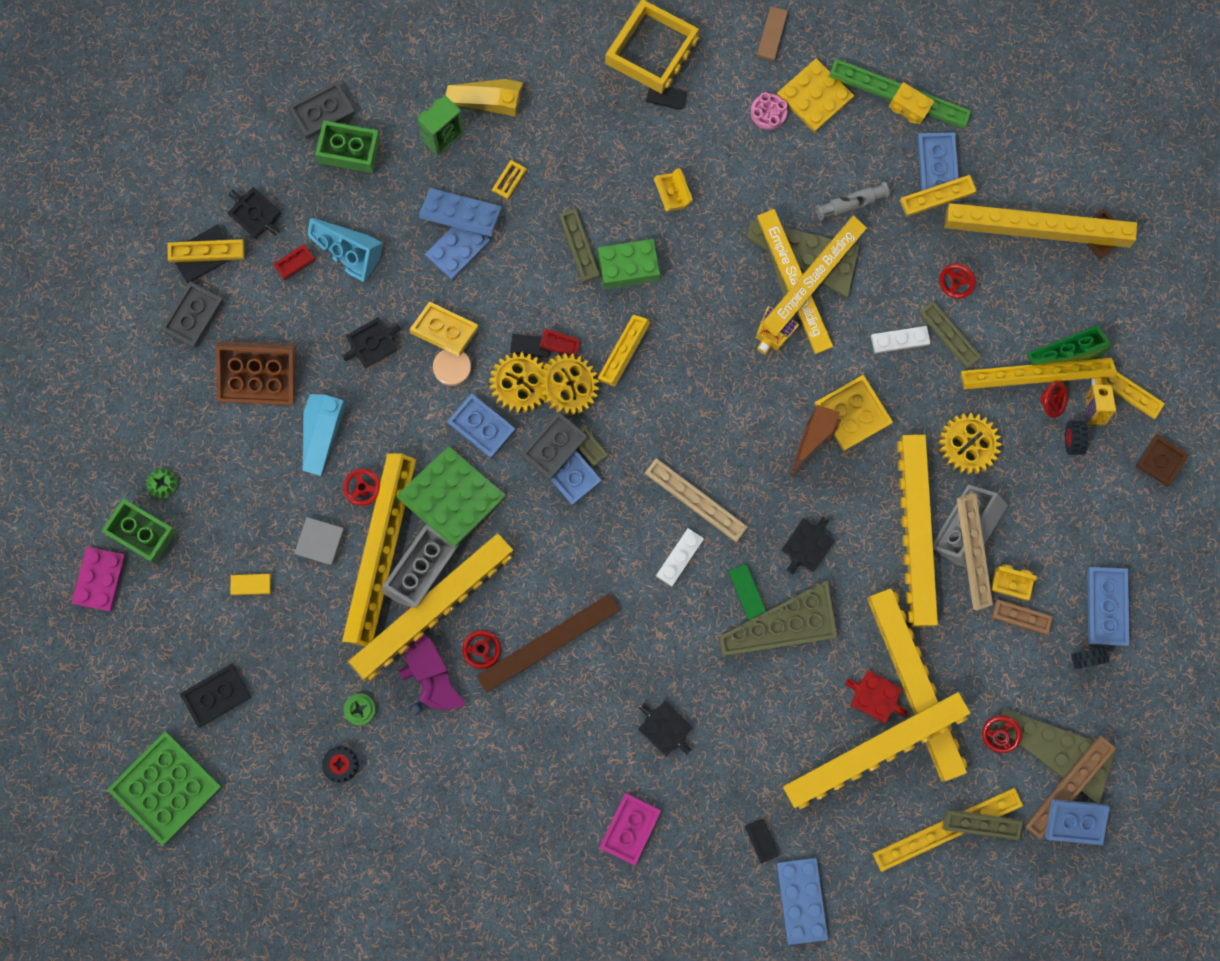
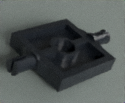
[227,187,281,239]
[342,317,402,369]
[781,517,835,574]
[637,701,693,757]

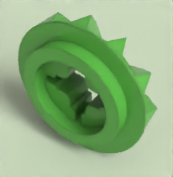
[146,468,178,499]
[344,694,376,726]

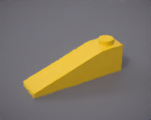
[446,79,523,117]

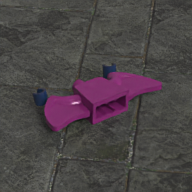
[399,607,465,716]

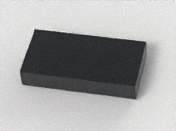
[646,87,686,110]
[510,334,549,358]
[745,819,779,864]

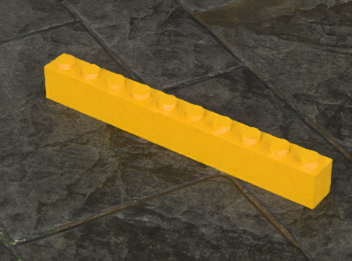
[944,203,1137,248]
[897,435,938,628]
[342,454,416,647]
[348,533,513,682]
[867,588,967,782]
[783,692,970,809]

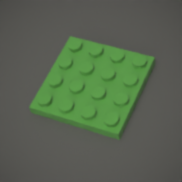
[397,446,506,548]
[107,731,222,846]

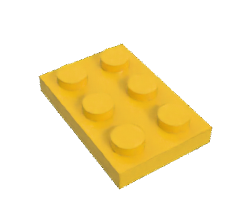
[410,302,478,357]

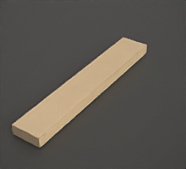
[645,458,748,542]
[957,493,993,611]

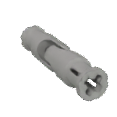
[815,182,890,221]

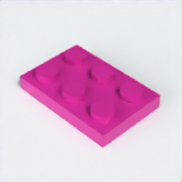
[72,547,126,612]
[599,793,661,866]

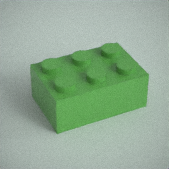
[418,95,464,156]
[315,120,381,173]
[598,239,660,289]
[101,499,177,564]

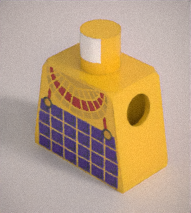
[755,306,799,355]
[1086,378,1116,425]

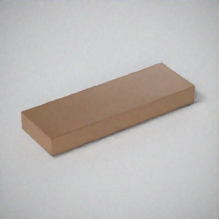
[756,6,788,62]
[991,599,1053,635]

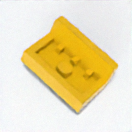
[888,82,934,125]
[654,168,693,212]
[991,565,1037,601]

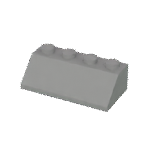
[933,485,1008,568]
[381,524,459,608]

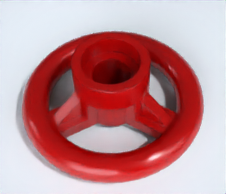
[939,263,976,299]
[1041,381,1068,418]
[343,468,381,506]
[462,630,501,669]
[982,715,1022,753]

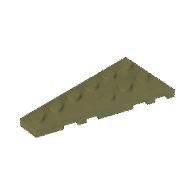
[746,220,859,299]
[719,580,837,656]
[996,709,1115,804]

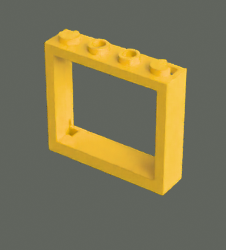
[605,0,700,94]

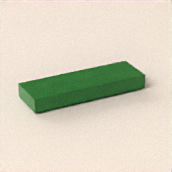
[728,564,766,621]

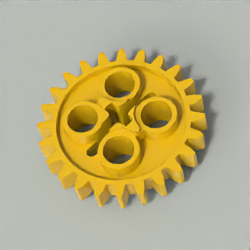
[489,352,546,414]
[538,353,599,415]
[938,413,1002,475]

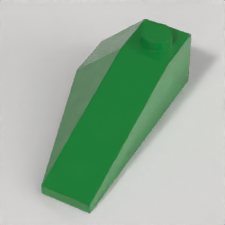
[1026,325,1111,365]

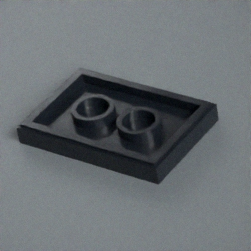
[175,224,230,284]
[180,664,252,728]

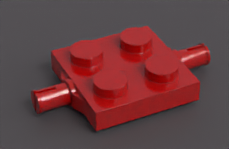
[844,670,908,724]

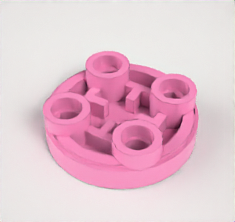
[751,92,787,130]

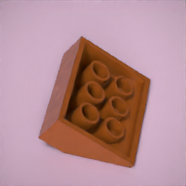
[216,341,297,405]
[789,405,841,476]

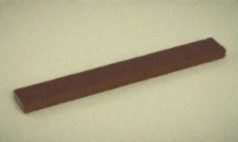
[477,594,620,693]

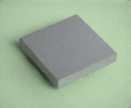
[294,517,344,566]

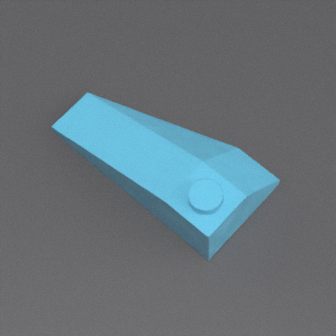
[307,218,383,282]
[303,394,346,476]

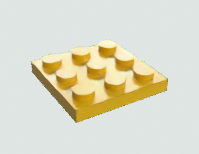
[777,59,854,133]
[814,375,893,451]

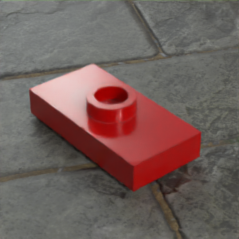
[273,244,316,281]
[540,328,580,358]

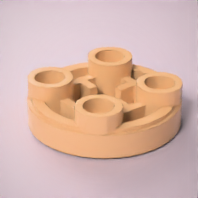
[433,350,471,386]

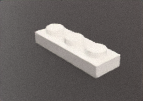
[871,326,930,354]
[656,528,704,587]

